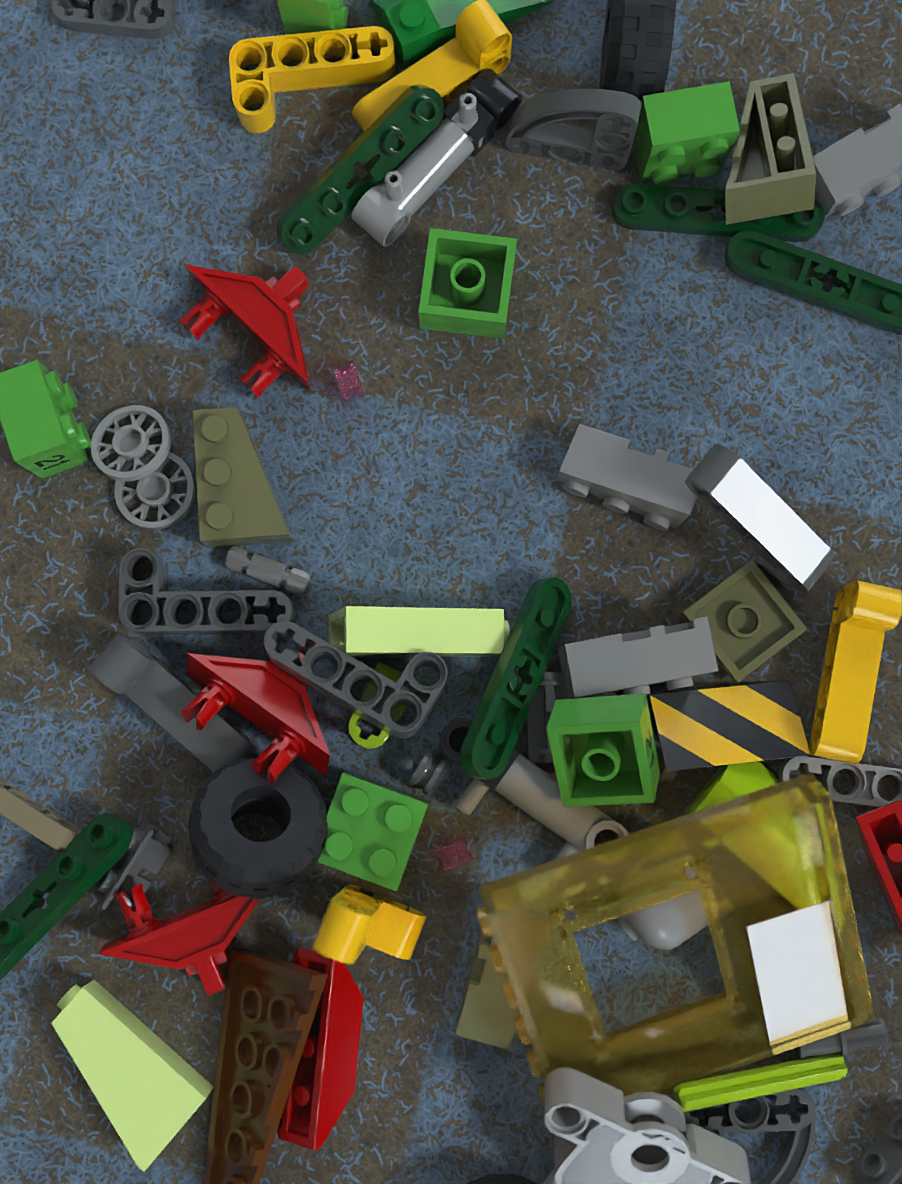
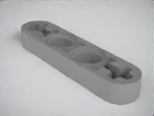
[778,756,902,807]

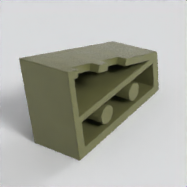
[725,73,816,225]
[193,407,295,548]
[455,894,549,1050]

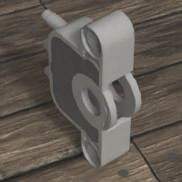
[542,1068,752,1184]

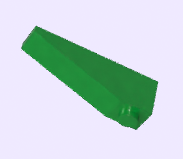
[369,0,553,70]

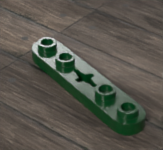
[276,84,444,254]
[611,183,825,242]
[724,230,902,335]
[460,577,572,779]
[0,813,132,980]

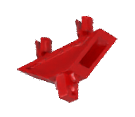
[178,264,311,399]
[180,652,330,783]
[98,882,260,996]

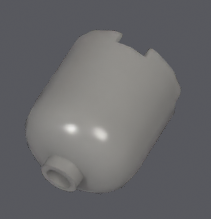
[616,832,734,950]

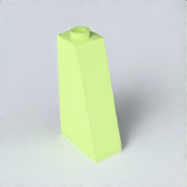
[329,606,510,658]
[51,980,214,1172]

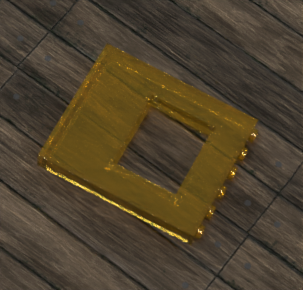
[475,772,875,1104]

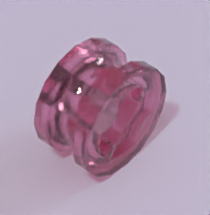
[333,360,365,403]
[430,837,475,874]

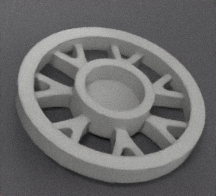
[91,405,171,481]
[114,451,196,530]

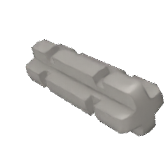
[225,546,310,595]

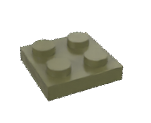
[680,559,807,684]

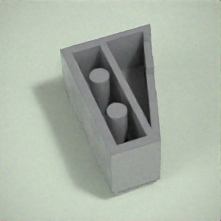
[813,104,902,217]
[556,424,699,531]
[557,616,719,699]

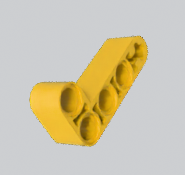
[352,0,512,131]
[229,26,396,134]
[809,580,902,765]
[313,884,427,964]

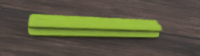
[673,1053,847,1112]

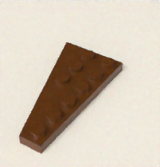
[204,949,328,1184]

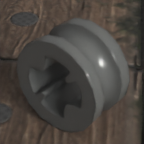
[408,750,447,795]

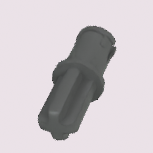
[794,1017,888,1059]

